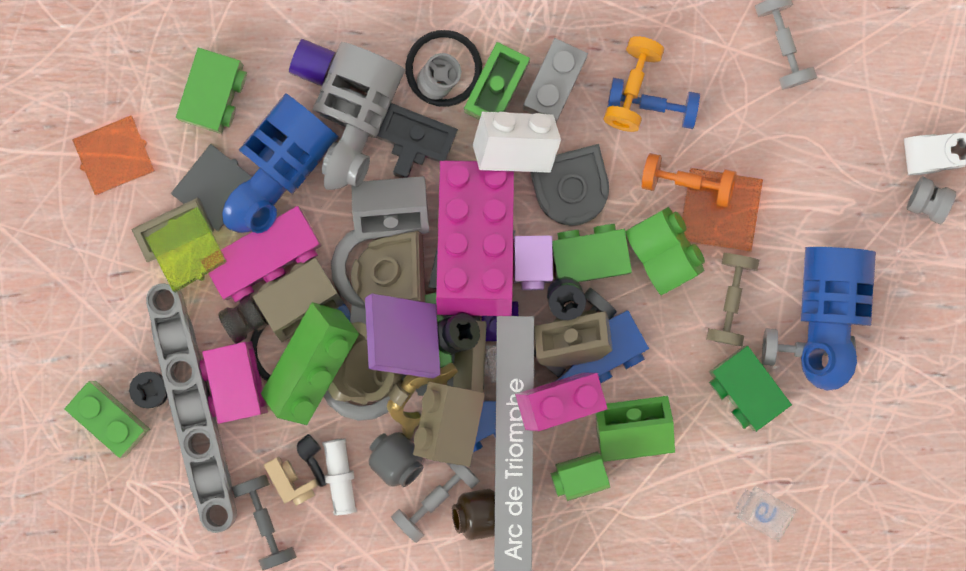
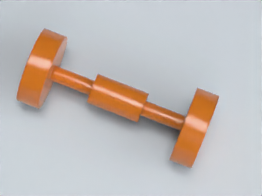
[642,153,737,208]

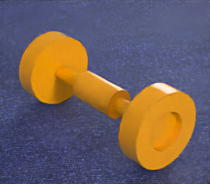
[603,36,664,132]

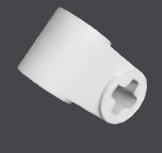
[904,133,966,175]

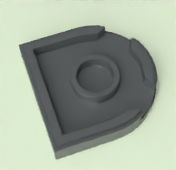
[530,144,609,226]

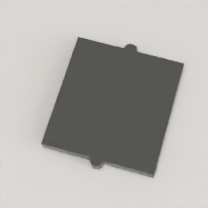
[171,144,252,231]

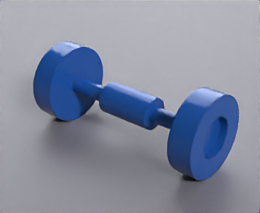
[607,77,700,129]

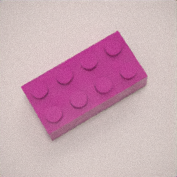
[436,161,514,316]

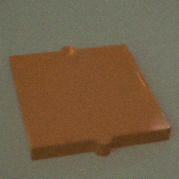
[72,115,155,195]

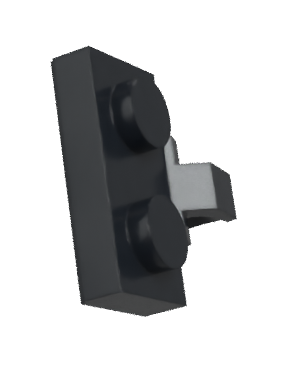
[377,103,458,178]

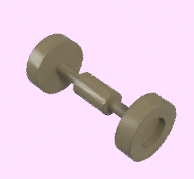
[706,253,760,347]

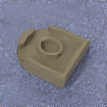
[351,231,425,302]

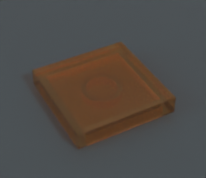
[682,168,763,252]

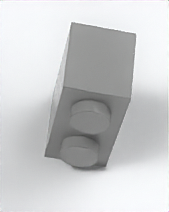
[523,38,588,123]
[351,176,429,239]

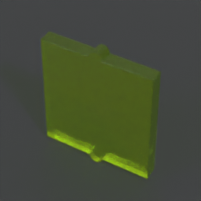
[146,207,227,293]

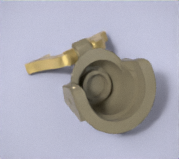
[328,322,458,439]

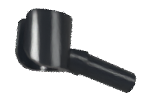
[297,434,328,487]

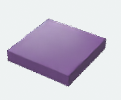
[365,294,440,379]

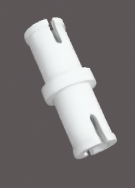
[322,439,357,516]

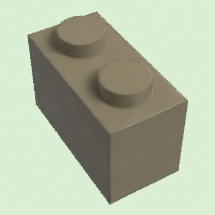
[252,258,344,342]
[413,381,485,467]

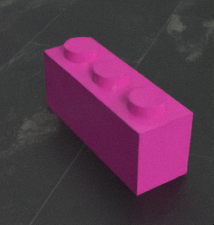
[201,206,322,303]

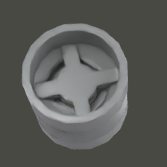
[417,53,462,100]
[907,176,956,225]

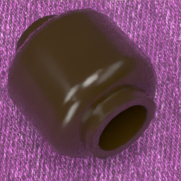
[452,489,495,540]

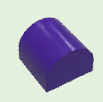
[289,39,336,87]

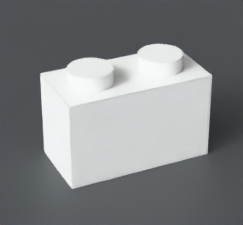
[473,112,561,173]

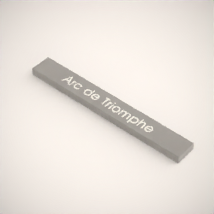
[494,316,534,571]

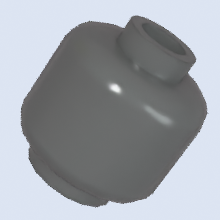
[369,432,424,487]

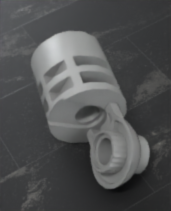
[312,42,405,190]

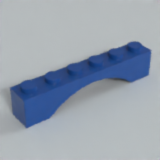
[473,310,649,453]

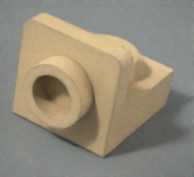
[264,457,319,506]

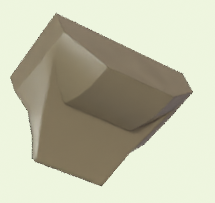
[534,309,613,367]

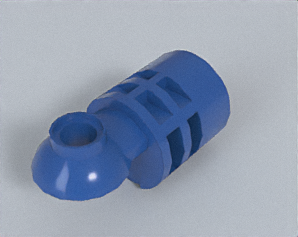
[222,93,339,233]
[800,247,876,391]

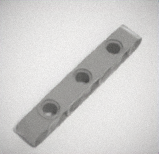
[146,283,237,533]

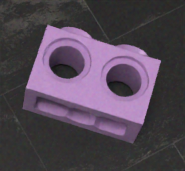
[514,236,553,290]

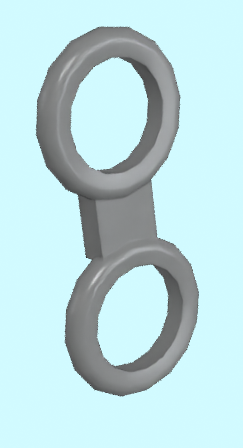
[324,230,406,421]

